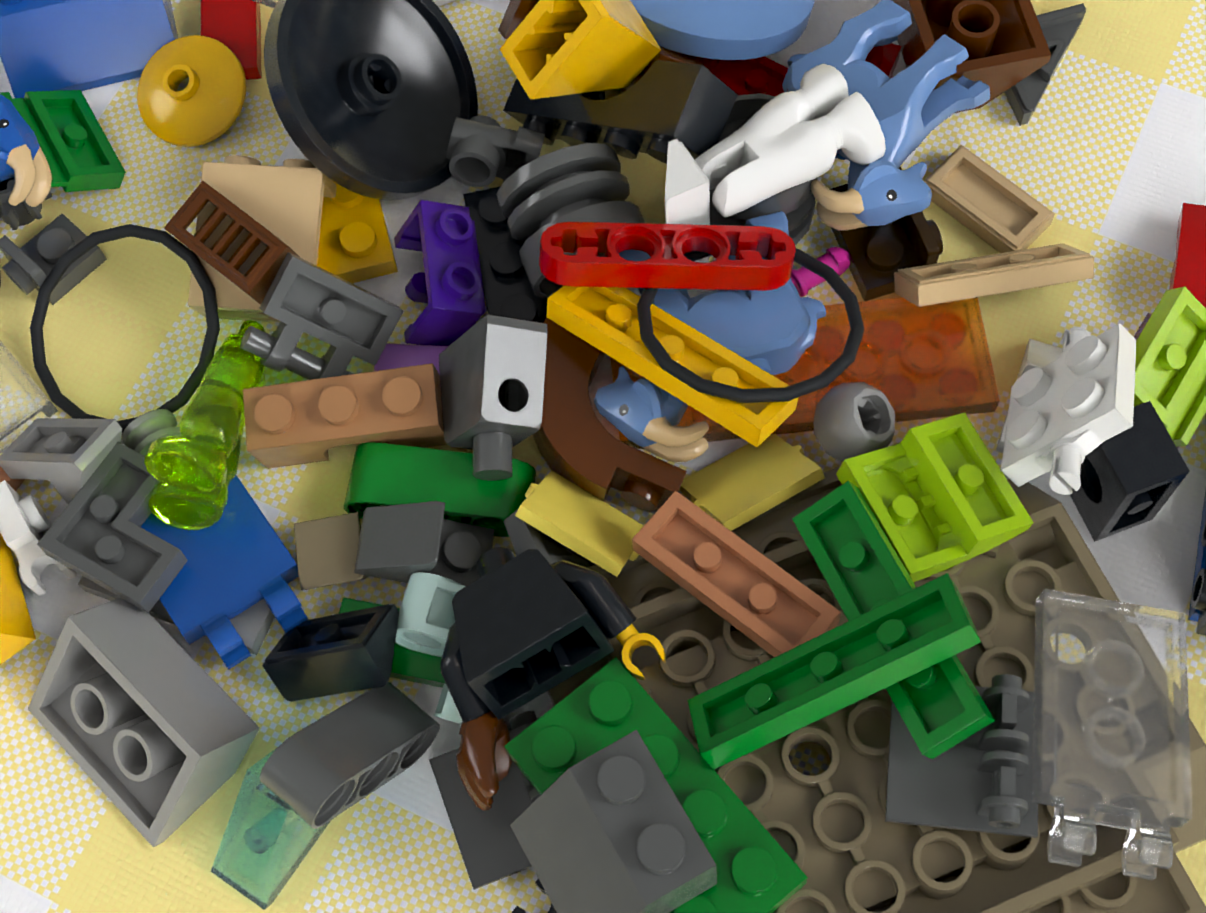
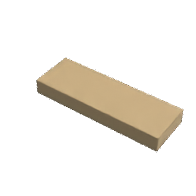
[894,243,1094,307]

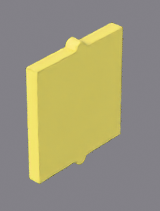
[680,432,825,531]
[515,470,644,577]

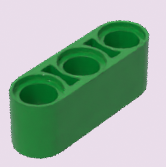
[344,442,536,537]

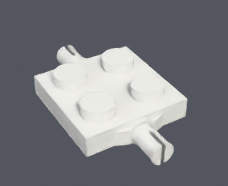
[1001,323,1136,495]

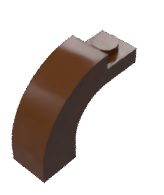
[533,317,687,511]

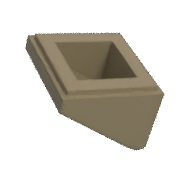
[294,512,368,590]

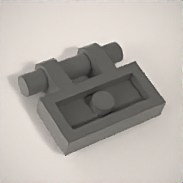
[240,252,404,380]

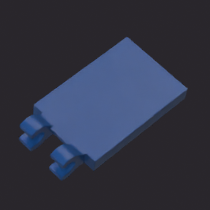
[141,427,308,670]

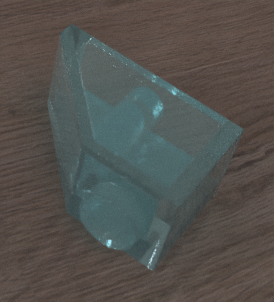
[211,747,330,910]

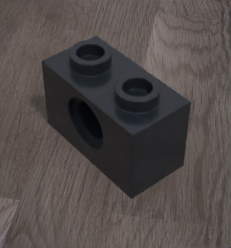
[1070,401,1190,542]

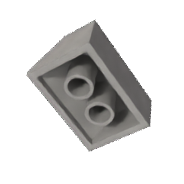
[28,598,260,847]

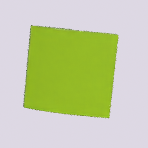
[836,412,1034,582]

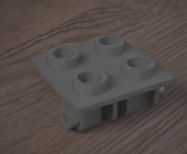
[885,674,1039,838]
[429,711,541,890]

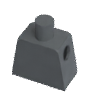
[439,314,547,481]

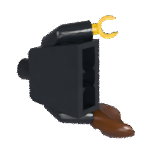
[440,547,666,811]

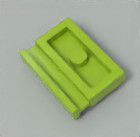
[1134,286,1206,447]

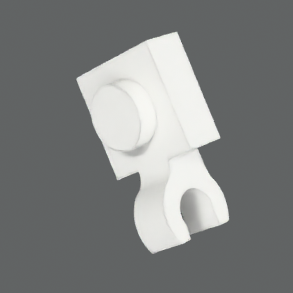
[0,480,77,596]

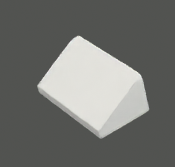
[665,139,710,263]

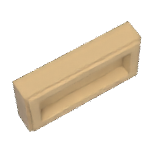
[924,145,1055,253]

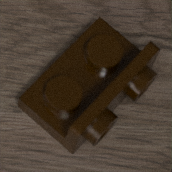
[830,166,943,302]

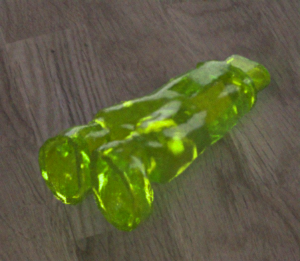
[144,320,266,530]

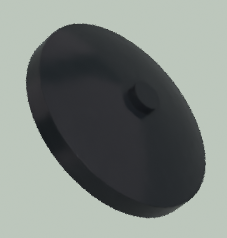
[264,0,478,200]

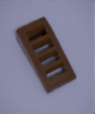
[164,181,300,305]

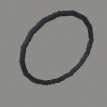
[30,224,220,432]
[637,248,864,403]

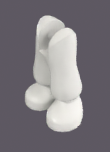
[695,64,886,218]

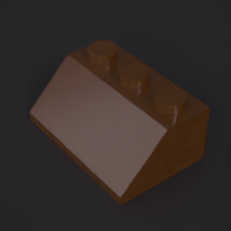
[891,0,1051,113]

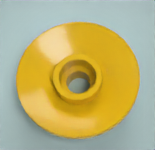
[137,35,246,147]

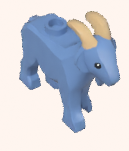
[782,0,990,231]
[594,211,826,462]

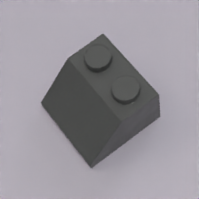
[510,730,717,913]

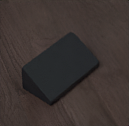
[262,604,399,701]

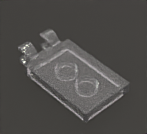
[1032,589,1192,880]

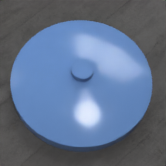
[630,0,815,60]

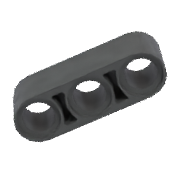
[259,682,440,829]

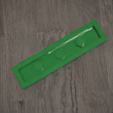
[792,480,995,759]
[687,573,981,770]

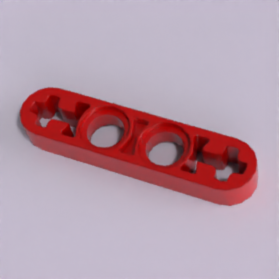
[539,222,796,291]

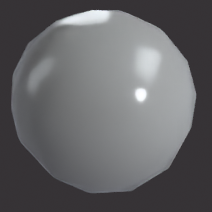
[813,382,895,462]

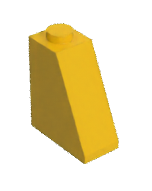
[500,0,661,100]

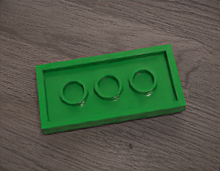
[504,657,808,913]

